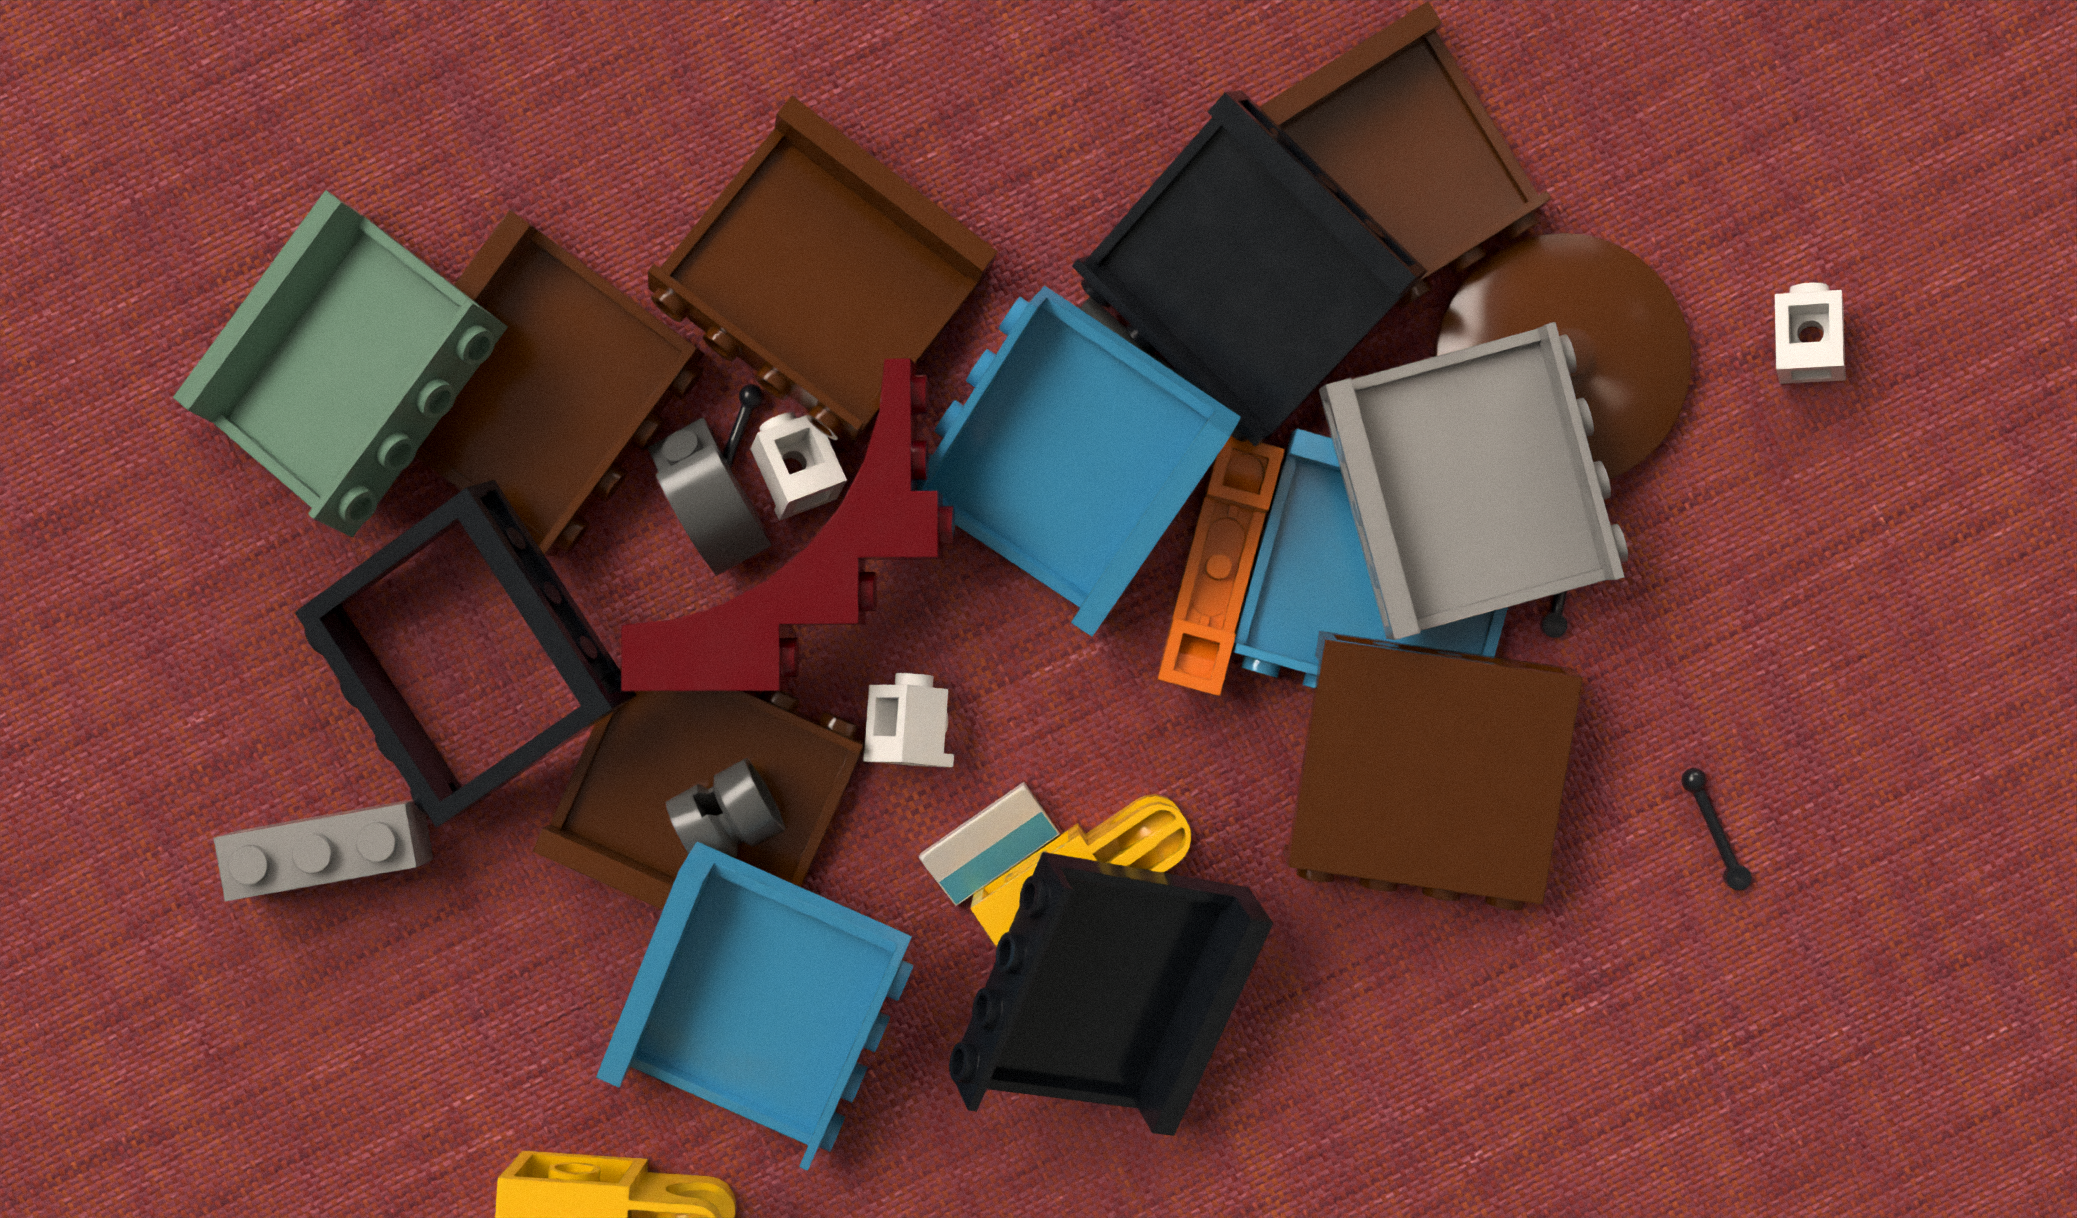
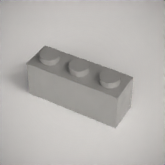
[214,799,434,901]

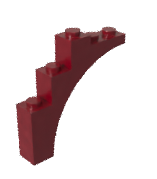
[621,358,955,691]

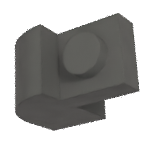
[648,417,772,576]

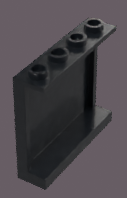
[1072,90,1428,446]
[949,852,1273,1136]

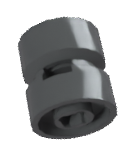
[666,758,786,858]

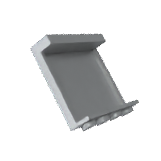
[1319,322,1628,640]

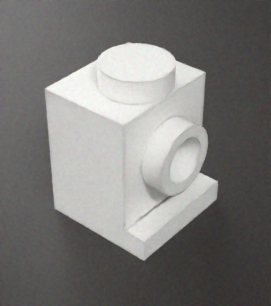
[1775,283,1846,384]
[751,412,847,521]
[864,673,954,767]

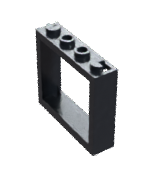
[294,480,637,828]

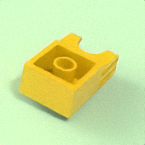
[971,794,1191,947]
[495,1151,737,1218]

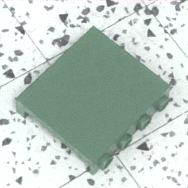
[173,190,508,538]

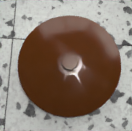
[1433,233,1691,479]

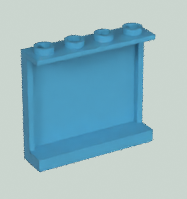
[917,285,1241,637]
[1232,429,1508,688]
[596,842,914,1171]

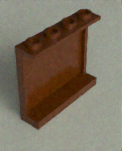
[1260,1,1551,309]
[648,96,998,444]
[415,210,705,556]
[1283,631,1583,910]
[532,667,865,910]

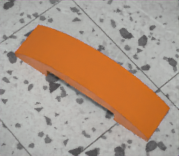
[1157,436,1285,697]

